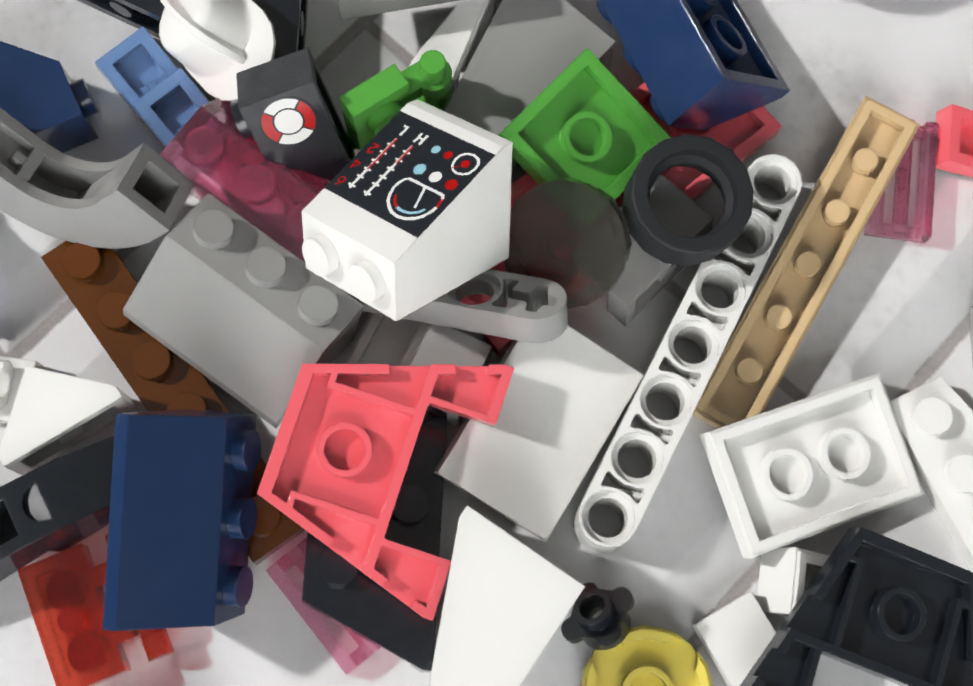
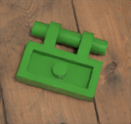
[340,50,452,155]

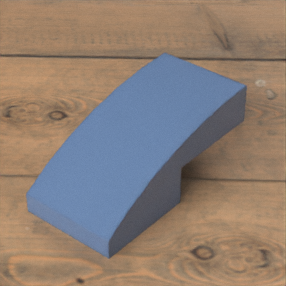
[95,27,221,155]

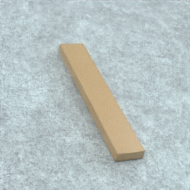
[692,96,921,429]

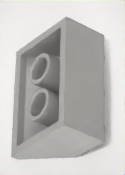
[123,193,364,428]

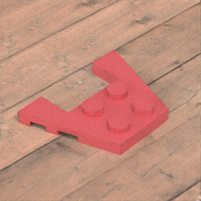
[257,363,514,621]

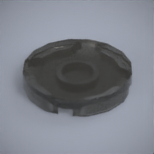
[504,178,632,309]

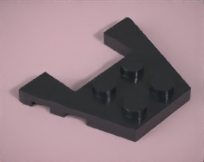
[740,527,973,686]

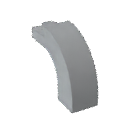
[0,108,195,249]

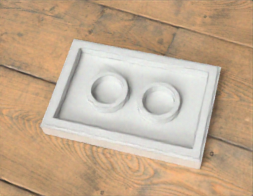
[434,309,644,541]
[699,373,924,558]

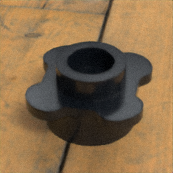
[561,582,635,650]

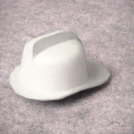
[159,0,276,101]

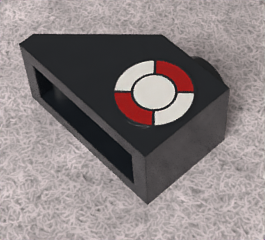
[230,47,355,181]

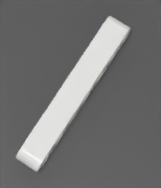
[573,154,802,553]

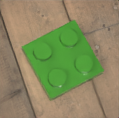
[498,48,671,230]

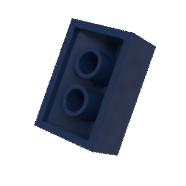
[597,0,790,131]
[102,409,261,631]

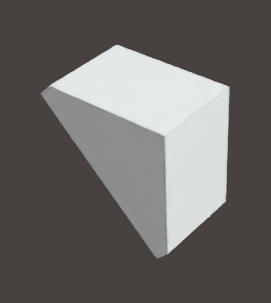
[0,365,137,475]

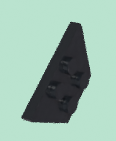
[302,417,447,673]

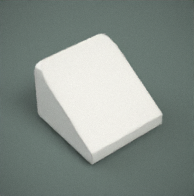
[757,547,829,617]

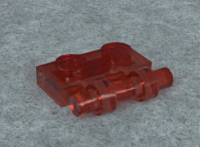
[17,535,174,686]

